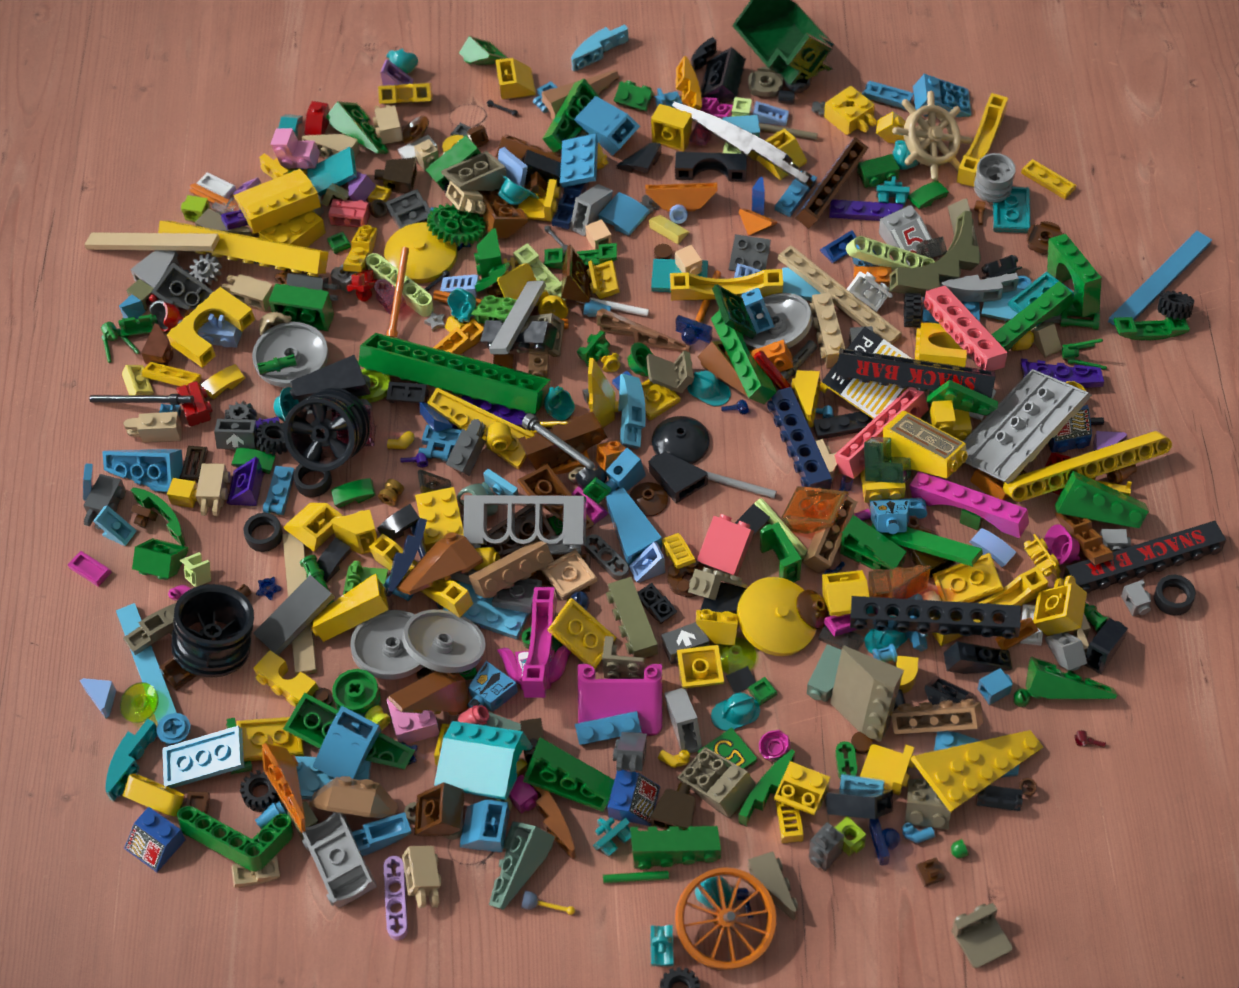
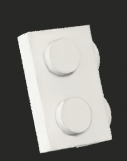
[847,272,893,312]

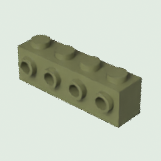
[606,577,658,658]

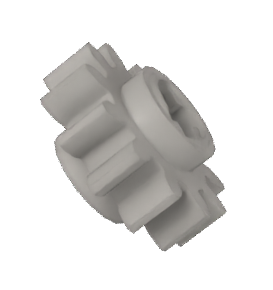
[189,254,222,286]

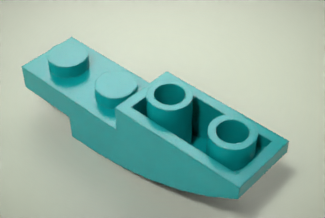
[105,719,157,802]

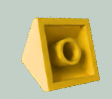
[677,645,724,689]

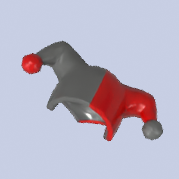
[149,294,184,332]

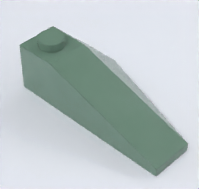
[489,821,555,910]

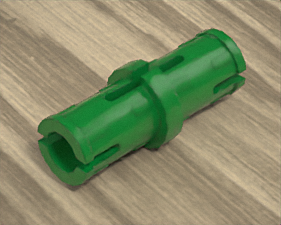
[257,354,297,375]

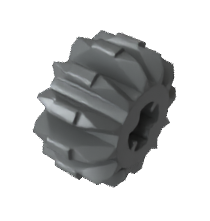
[225,401,257,421]

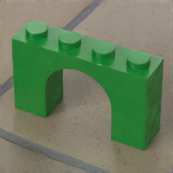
[1047,233,1102,317]

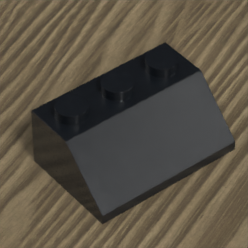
[700,47,746,103]

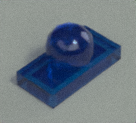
[675,315,712,345]
[868,818,900,866]

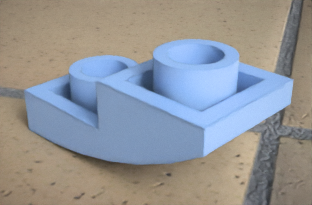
[969,528,1016,567]

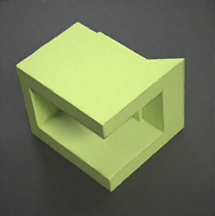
[180,552,211,587]

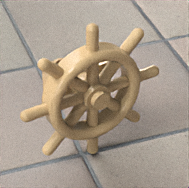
[892,91,972,181]

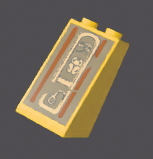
[883,411,968,478]

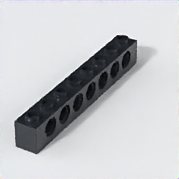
[850,596,1021,639]

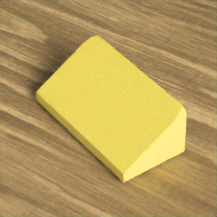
[649,215,689,244]
[122,365,154,395]

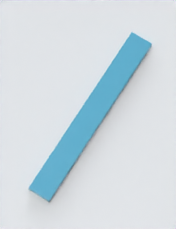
[116,603,178,746]

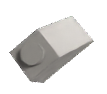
[1045,632,1087,671]

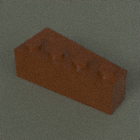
[519,411,608,470]

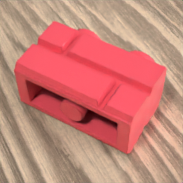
[328,199,370,228]

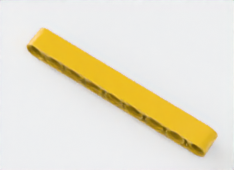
[1003,431,1172,502]

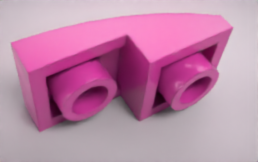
[700,97,733,119]

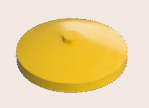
[384,223,457,284]
[737,577,817,656]

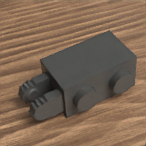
[287,273,339,301]
[446,419,486,476]
[83,474,126,529]
[613,732,647,772]
[808,822,844,871]

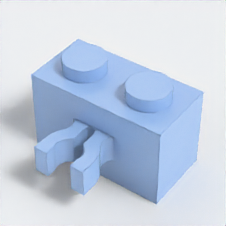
[198,314,242,348]

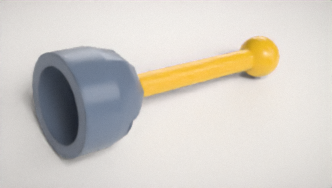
[521,891,575,915]

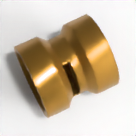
[378,479,404,506]

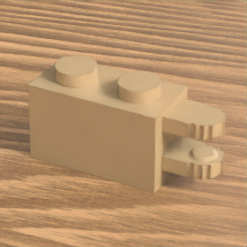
[373,103,403,145]
[446,181,485,214]
[221,274,273,312]
[123,412,182,442]
[196,464,231,516]
[402,846,442,908]

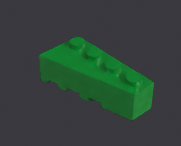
[1055,471,1149,528]
[523,737,615,812]

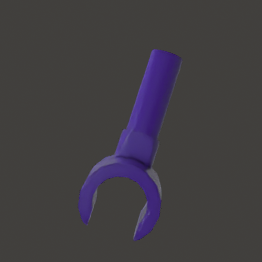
[400,453,428,468]

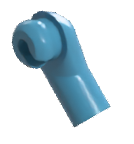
[902,823,935,843]

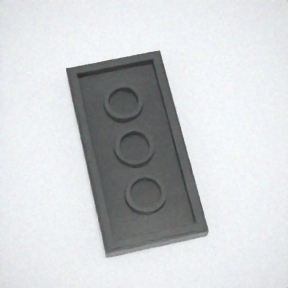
[253,575,335,656]

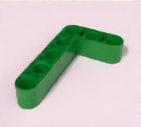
[177,806,294,871]

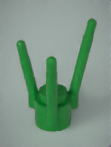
[101,322,140,363]
[1062,339,1107,370]

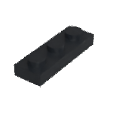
[813,411,873,440]

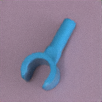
[816,405,833,418]

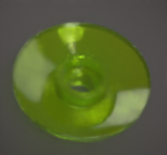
[718,637,756,674]
[120,682,159,723]

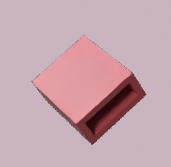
[697,514,754,576]

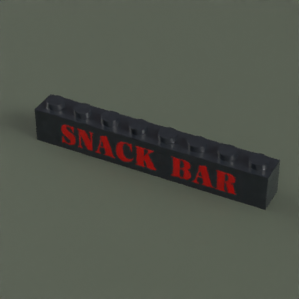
[836,348,996,398]
[1063,521,1226,594]

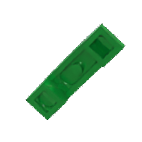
[544,243,617,269]
[1113,317,1190,341]
[131,487,186,546]

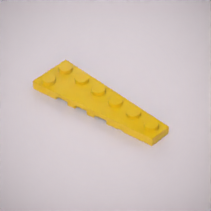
[427,388,534,470]

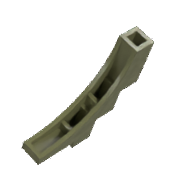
[890,210,981,297]

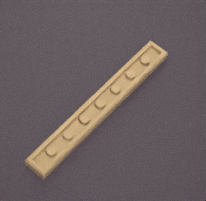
[84,233,220,251]
[778,245,902,344]
[282,533,317,676]

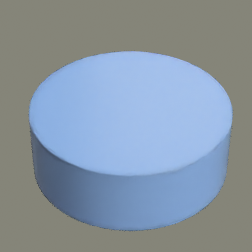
[669,205,688,224]

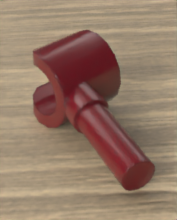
[1075,730,1106,748]

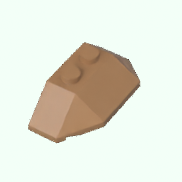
[309,776,398,818]

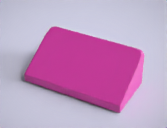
[571,486,609,524]

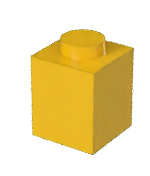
[167,478,198,508]

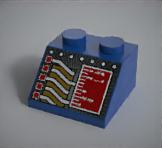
[1048,405,1092,453]
[608,770,660,827]
[125,807,186,872]

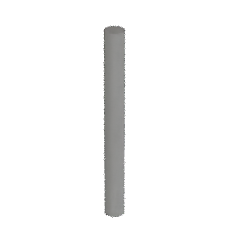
[706,471,777,499]

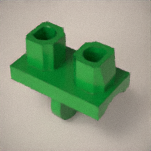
[577,331,610,367]

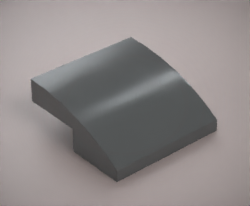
[385,189,430,229]

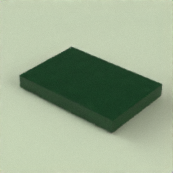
[712,284,757,339]

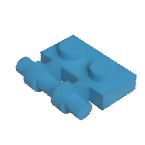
[418,424,462,462]

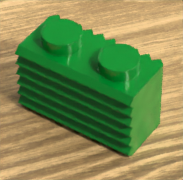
[857,154,899,188]

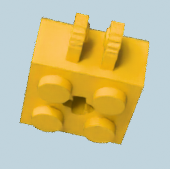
[824,86,877,135]
[1033,575,1087,636]

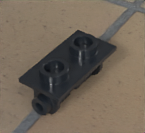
[981,255,1022,279]
[977,785,1023,811]

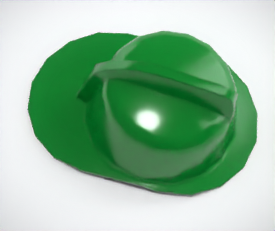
[627,342,654,377]

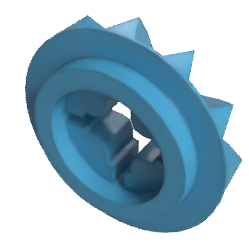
[157,713,191,745]

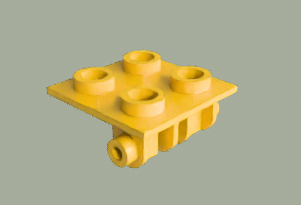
[1024,534,1061,579]

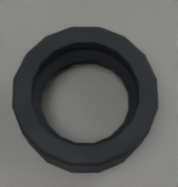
[293,464,332,497]
[243,512,283,552]
[1154,574,1196,615]

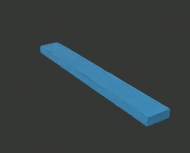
[1108,231,1212,327]

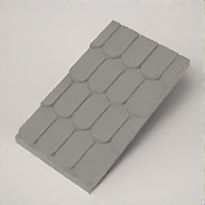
[963,369,1092,484]

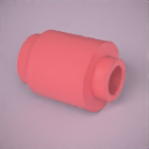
[458,705,489,725]

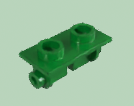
[118,314,158,337]

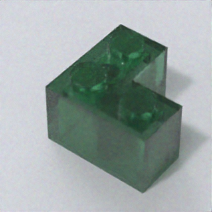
[864,437,911,483]

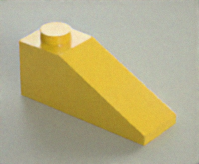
[792,370,821,427]

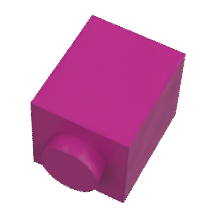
[508,774,538,814]

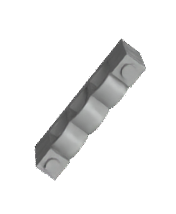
[463,495,586,549]

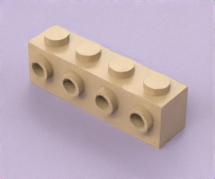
[809,292,845,368]

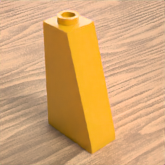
[311,574,389,642]

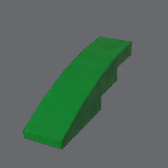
[739,749,795,826]

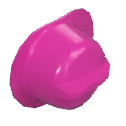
[1044,524,1081,565]

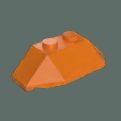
[645,182,718,212]

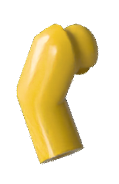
[658,750,690,768]

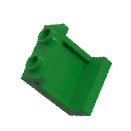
[760,522,802,582]

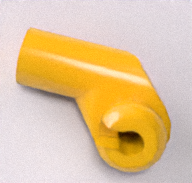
[387,431,414,449]

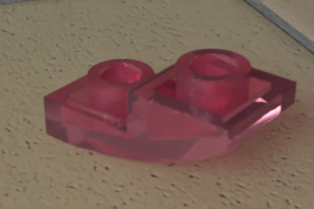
[689,123,712,146]

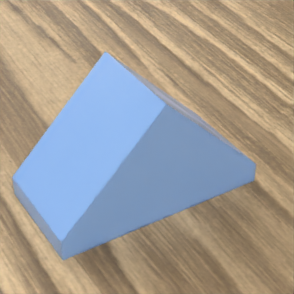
[629,542,665,583]
[80,678,117,718]

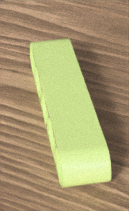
[846,236,935,270]
[366,253,434,317]

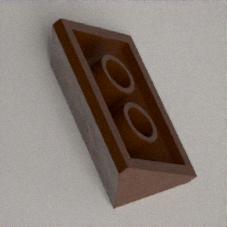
[561,244,590,303]

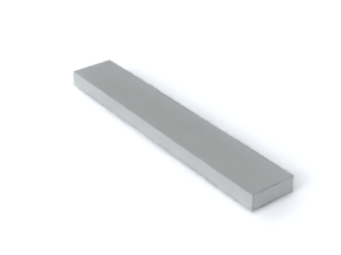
[489,281,546,354]

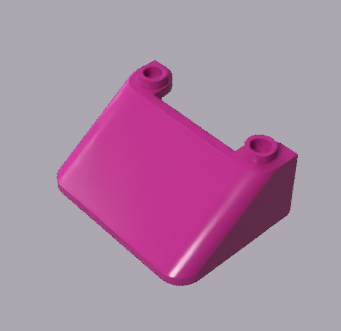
[578,664,663,736]

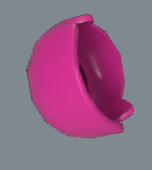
[759,730,791,762]

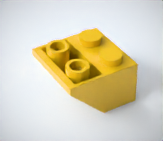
[496,58,536,100]
[757,128,807,180]
[284,503,342,551]
[331,509,378,555]
[822,570,870,616]
[774,761,830,815]

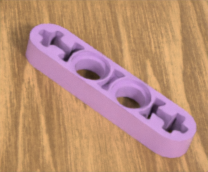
[384,856,408,940]

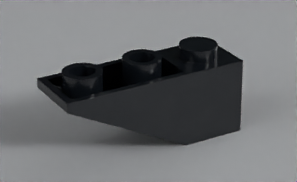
[943,641,1013,674]

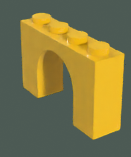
[167,287,255,368]
[915,322,967,367]

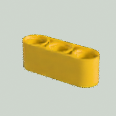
[123,774,185,816]

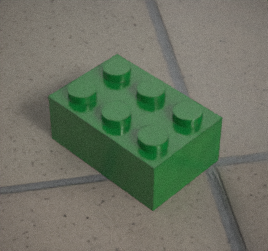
[269,283,334,332]

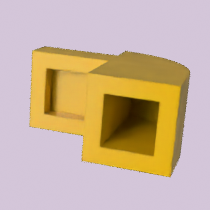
[896,656,918,694]

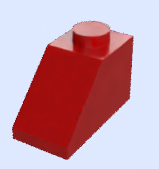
[304,101,330,136]

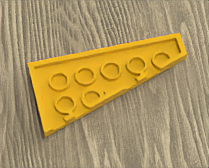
[911,730,1043,812]

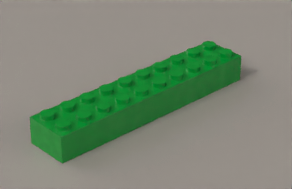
[358,333,551,414]

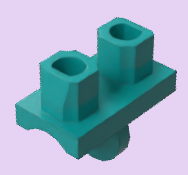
[876,176,910,206]
[592,817,631,856]
[650,925,674,967]

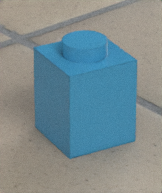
[977,668,1013,705]

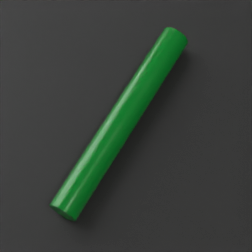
[603,870,669,883]

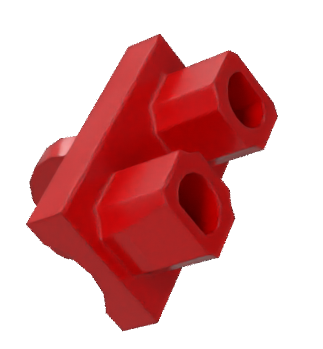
[347,270,379,302]

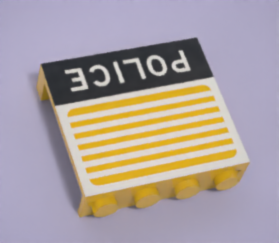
[819,326,912,419]

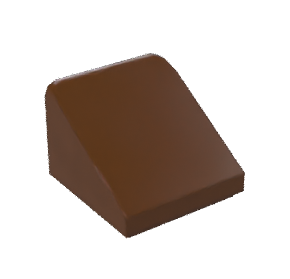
[493,353,514,369]

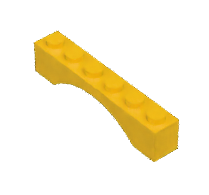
[957,93,1008,187]
[670,269,783,301]
[369,534,473,618]
[932,566,1048,646]

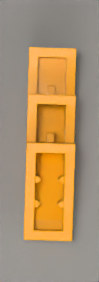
[676,56,702,110]
[433,318,485,355]

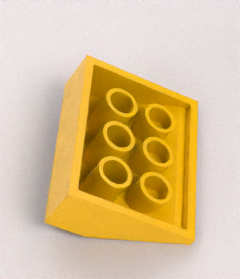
[234,169,321,234]

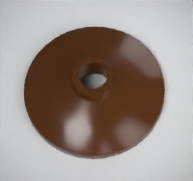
[402,116,429,144]
[629,482,668,517]
[796,590,830,629]

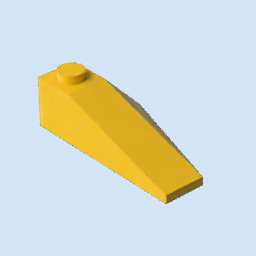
[588,358,619,428]

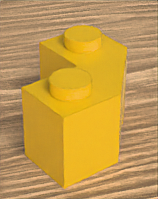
[930,400,972,441]

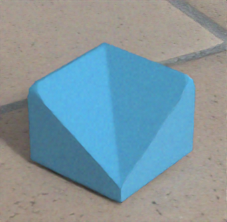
[119,295,145,319]

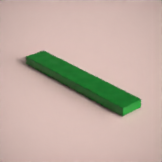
[871,524,983,567]

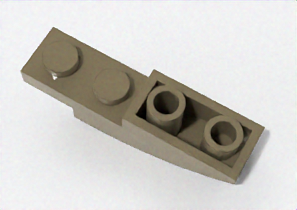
[123,603,176,655]

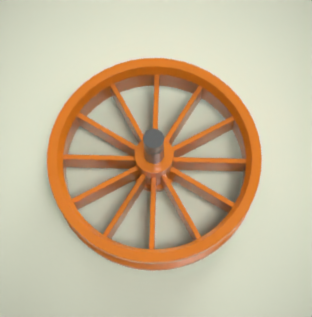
[675,868,776,970]

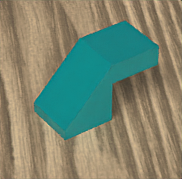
[278,114,303,139]

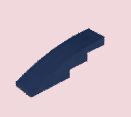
[552,182,589,229]
[386,518,427,597]

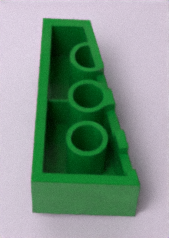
[542,78,601,152]
[630,826,721,870]

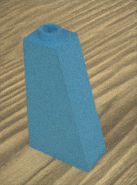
[606,487,662,567]

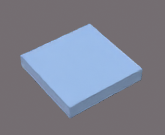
[498,147,528,188]

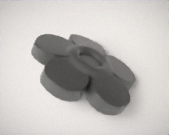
[811,101,826,116]
[640,195,660,213]

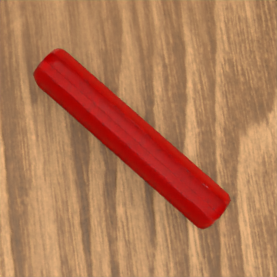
[754,351,793,390]

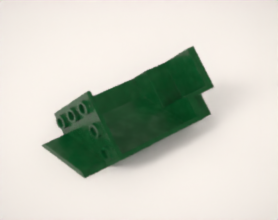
[732,0,834,85]

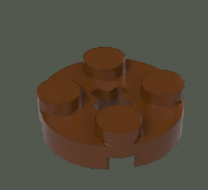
[1027,221,1064,255]
[667,558,705,597]

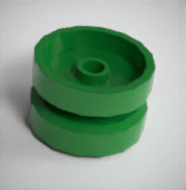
[332,669,382,717]

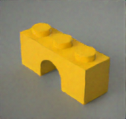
[378,83,433,104]
[254,650,319,707]

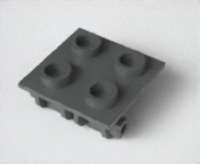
[728,234,771,271]

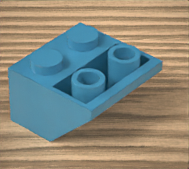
[459,800,510,853]

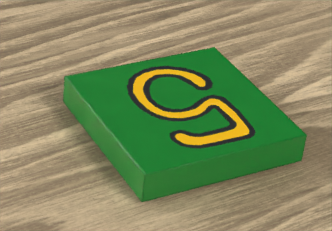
[698,728,758,770]

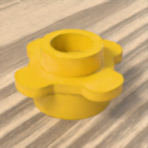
[601,353,621,372]

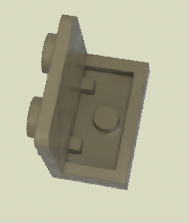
[646,350,694,393]
[688,567,747,600]
[905,778,951,830]
[951,903,1012,969]

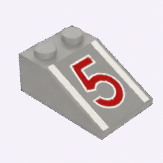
[879,205,939,266]

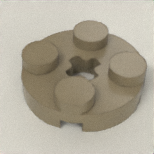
[748,67,783,97]

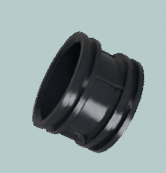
[283,388,371,471]
[171,584,254,678]

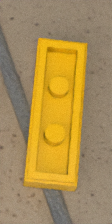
[1021,159,1076,200]
[141,362,202,386]

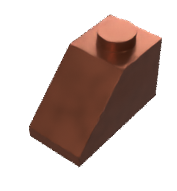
[141,324,173,366]

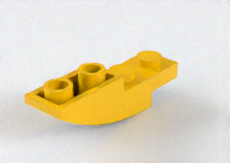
[343,225,378,272]

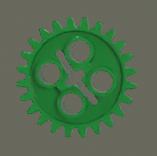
[427,203,486,246]

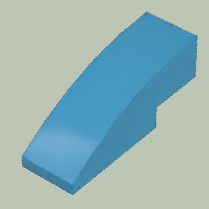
[351,812,411,857]

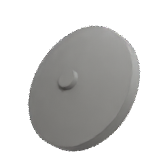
[743,293,813,350]
[252,322,329,387]
[351,610,424,679]
[402,610,485,673]

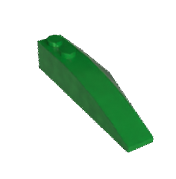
[283,692,415,770]

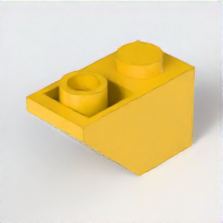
[876,111,906,143]
[696,609,738,646]

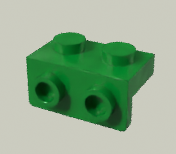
[613,80,656,112]

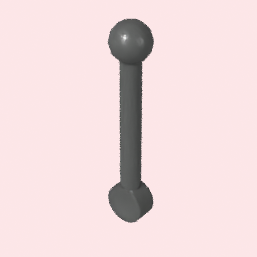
[544,225,568,252]

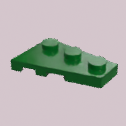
[927,380,998,416]

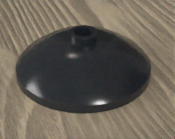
[652,416,710,464]

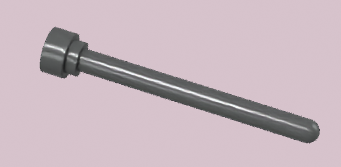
[522,413,595,469]

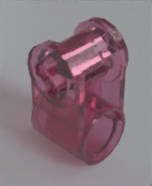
[374,279,406,315]

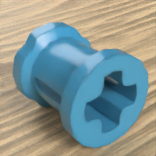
[872,643,897,663]

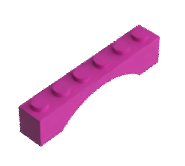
[910,471,1029,538]
[522,587,557,698]

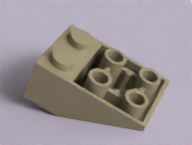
[677,747,756,818]

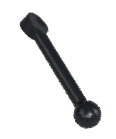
[487,100,518,117]
[423,270,450,291]

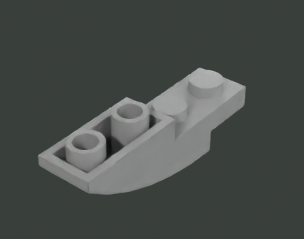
[941,273,1019,302]

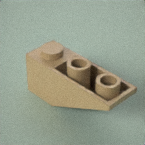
[302,134,360,158]

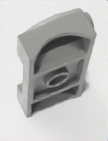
[302,812,377,908]

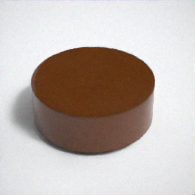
[654,244,672,259]
[851,732,873,754]

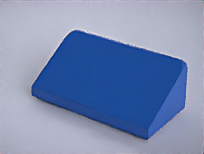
[752,177,765,216]
[820,230,856,263]
[420,402,452,432]

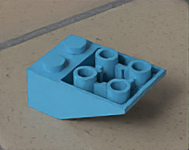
[913,74,971,118]
[574,96,640,156]
[312,706,381,779]

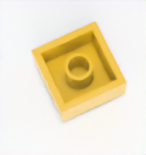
[651,104,692,152]

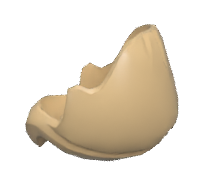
[259,312,292,335]

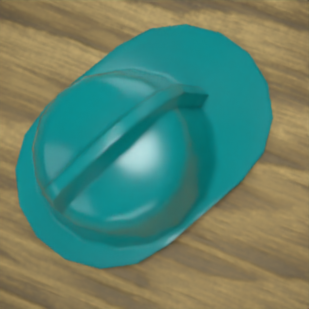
[499,176,539,205]
[687,370,731,406]
[273,387,299,422]
[864,616,908,654]
[711,692,760,731]

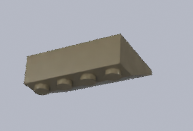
[830,646,904,742]

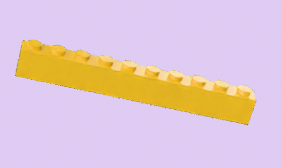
[158,220,329,277]

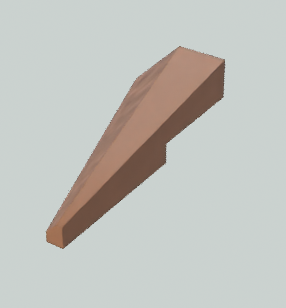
[542,70,619,120]
[596,308,691,352]

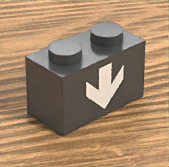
[214,419,257,449]
[661,622,709,664]

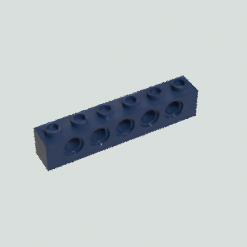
[767,387,832,495]

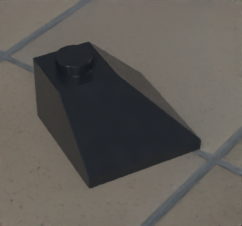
[924,676,974,705]

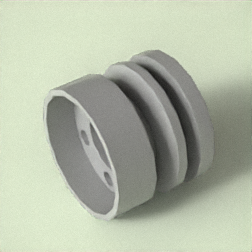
[974,153,1015,202]

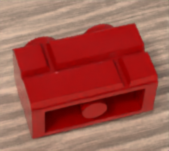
[177,381,213,427]

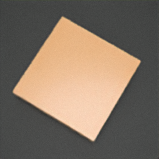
[542,549,597,601]

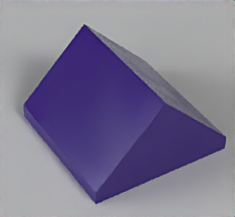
[227,457,264,506]

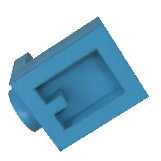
[655,88,682,109]

